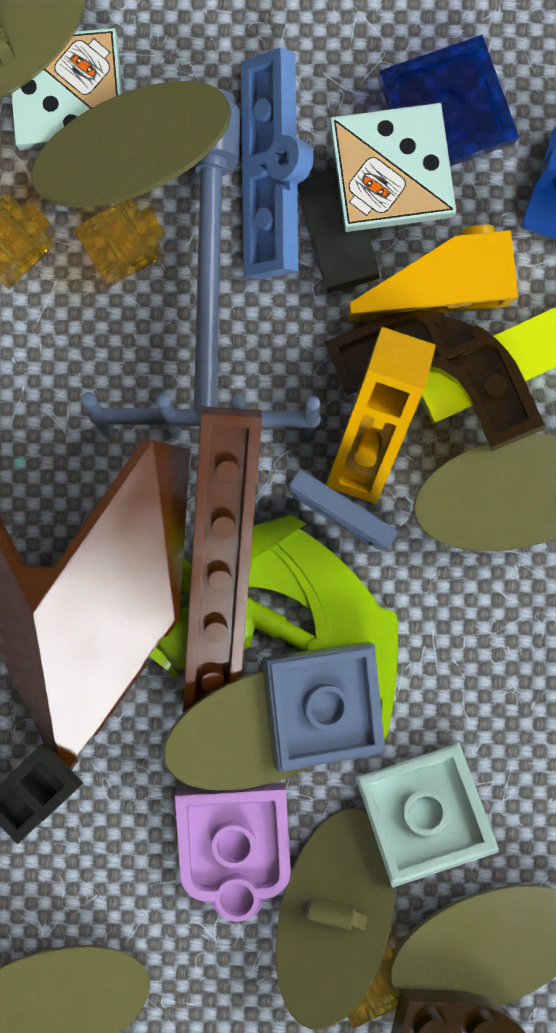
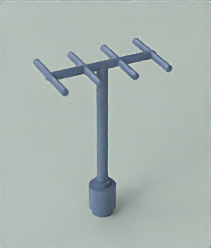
[81,89,321,441]

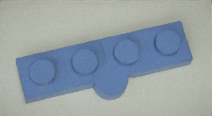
[241,47,314,280]

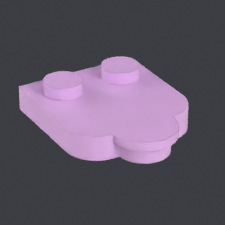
[175,783,291,922]

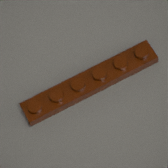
[182,406,262,714]

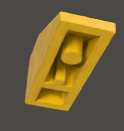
[347,224,518,324]
[326,327,436,504]

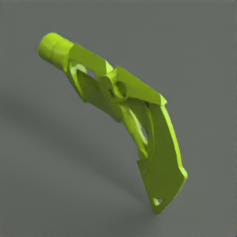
[149,514,398,739]

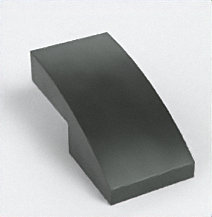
[297,170,380,294]
[0,742,83,844]

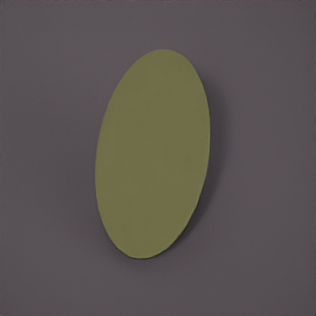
[0,0,86,99]
[31,81,231,208]
[413,434,556,551]
[163,669,311,791]
[276,808,395,1030]
[389,885,556,1005]
[0,945,150,1033]

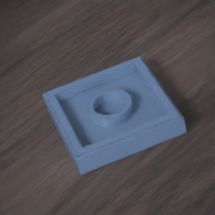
[288,469,399,550]
[262,641,385,772]

